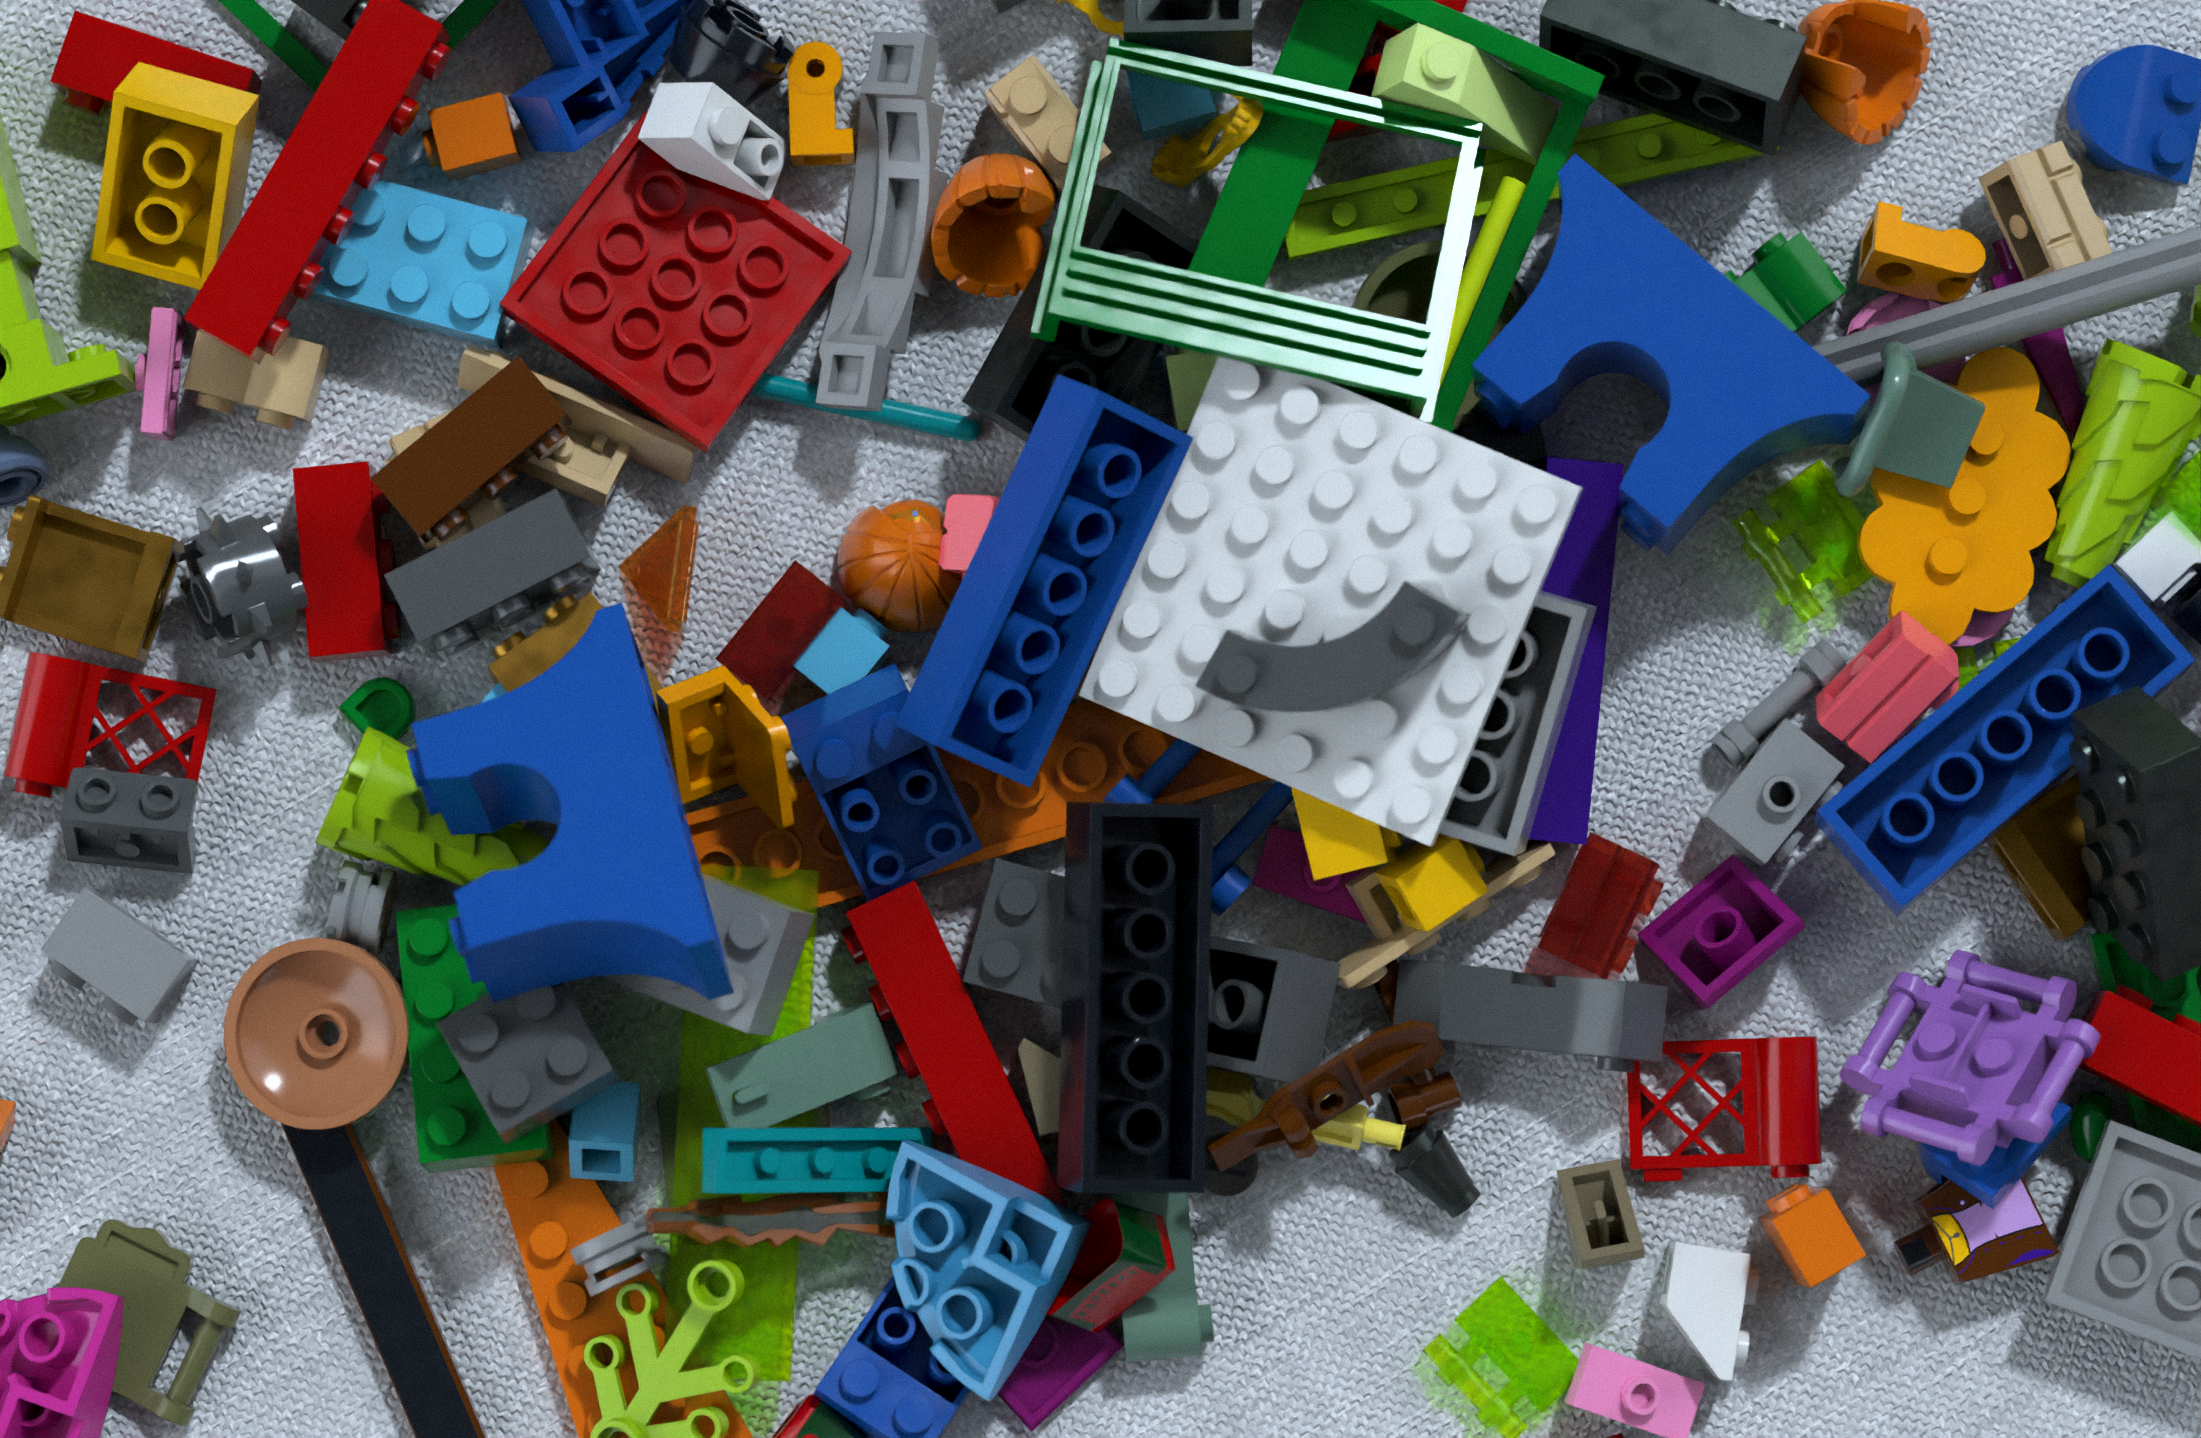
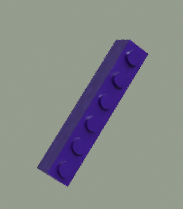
[1529,456,1624,845]

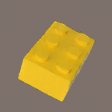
[91,62,260,290]

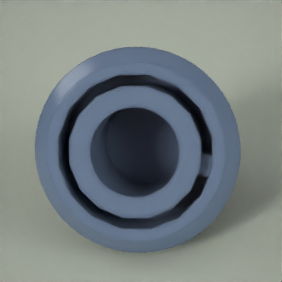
[0,425,51,508]

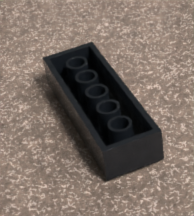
[1057,801,1213,1193]

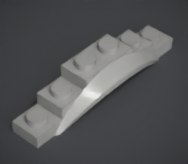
[816,32,949,412]

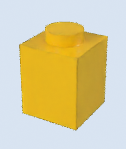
[1375,833,1489,933]

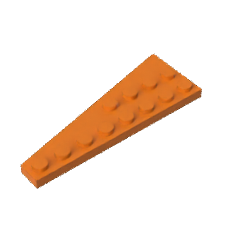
[493,1117,754,1438]

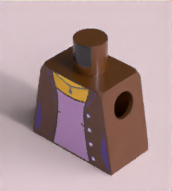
[1893,1176,2060,1283]

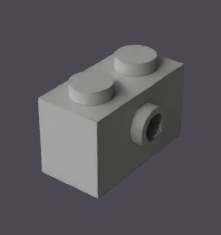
[1700,718,1845,867]

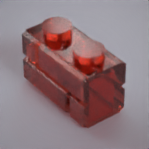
[716,560,847,703]
[1533,832,1664,979]

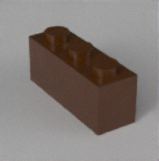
[371,356,573,544]

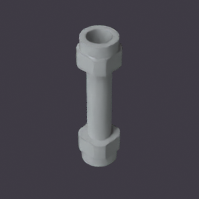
[1710,639,1847,768]

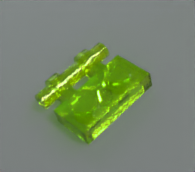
[1731,459,1873,625]
[1422,1276,1579,1438]

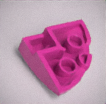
[0,1287,124,1438]

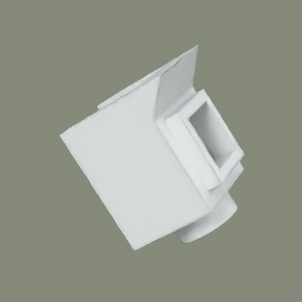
[2111,511,2201,607]

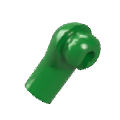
[2069,1091,2113,1164]

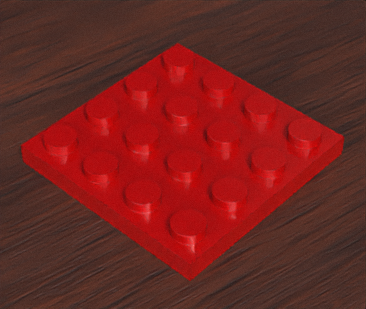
[499,110,852,453]

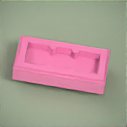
[135,307,186,441]
[1565,1342,1706,1438]

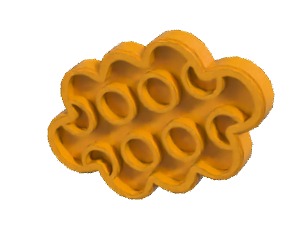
[1856,346,2071,645]

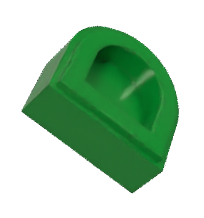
[338,677,416,741]

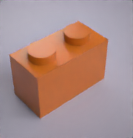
[1757,1183,1866,1288]

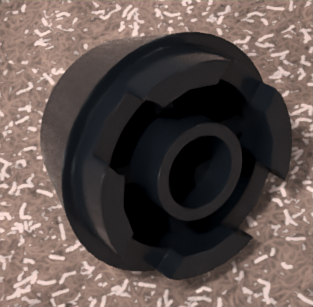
[669,0,796,108]

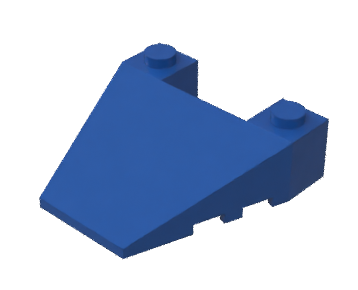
[508,0,693,153]

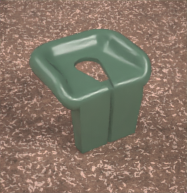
[1831,341,1986,497]

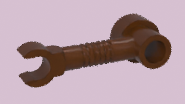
[1373,960,1462,1134]

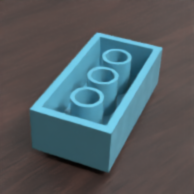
[308,179,535,350]

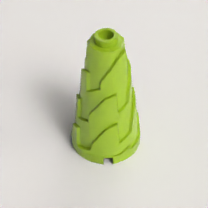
[2044,337,2201,589]
[315,726,550,886]

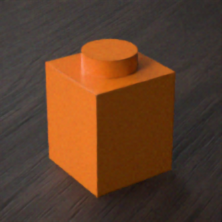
[422,92,523,181]

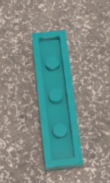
[702,1127,932,1193]

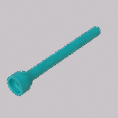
[749,374,981,442]

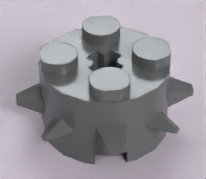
[173,507,308,667]

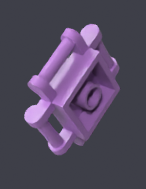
[1839,950,2101,1166]

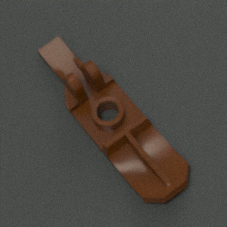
[1207,1019,1445,1172]

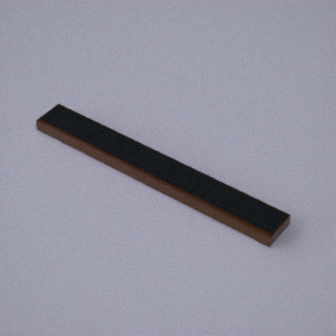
[281,1123,488,1438]

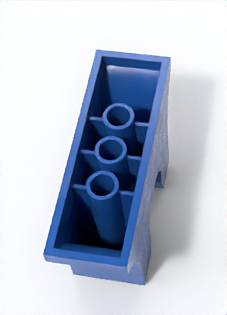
[1472,153,1871,556]
[407,603,734,1003]

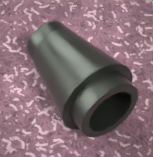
[1389,1123,1480,1218]

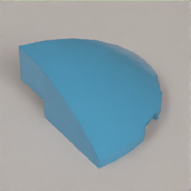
[886,1140,1093,1401]

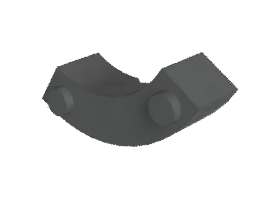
[1195,581,1471,712]
[1393,959,1668,1073]

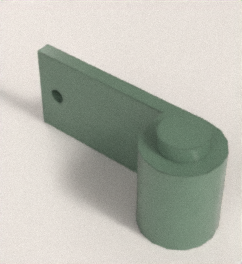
[704,1001,899,1128]
[1111,1193,1214,1363]

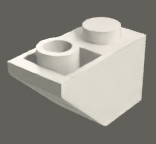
[638,82,790,200]
[1660,1241,1759,1381]

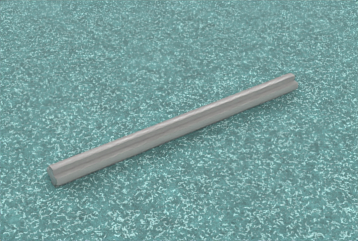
[1637,226,2201,442]

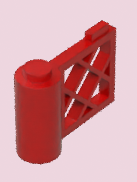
[3,652,217,798]
[1627,1036,1822,1182]

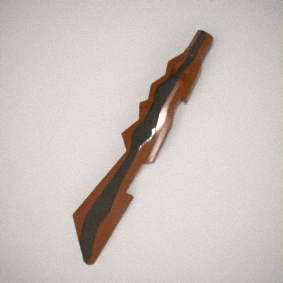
[646,1192,895,1249]

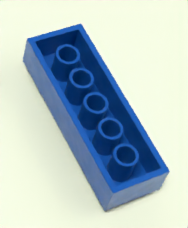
[895,374,1193,788]
[1814,564,2195,917]

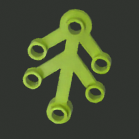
[583,1258,761,1438]

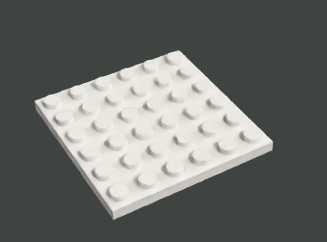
[1079,356,1583,846]

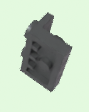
[60,767,198,874]

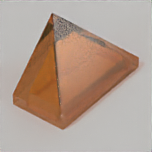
[619,505,701,637]

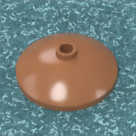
[224,938,409,1130]

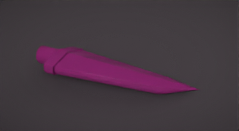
[1987,238,2084,440]

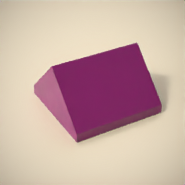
[1637,854,1806,1010]

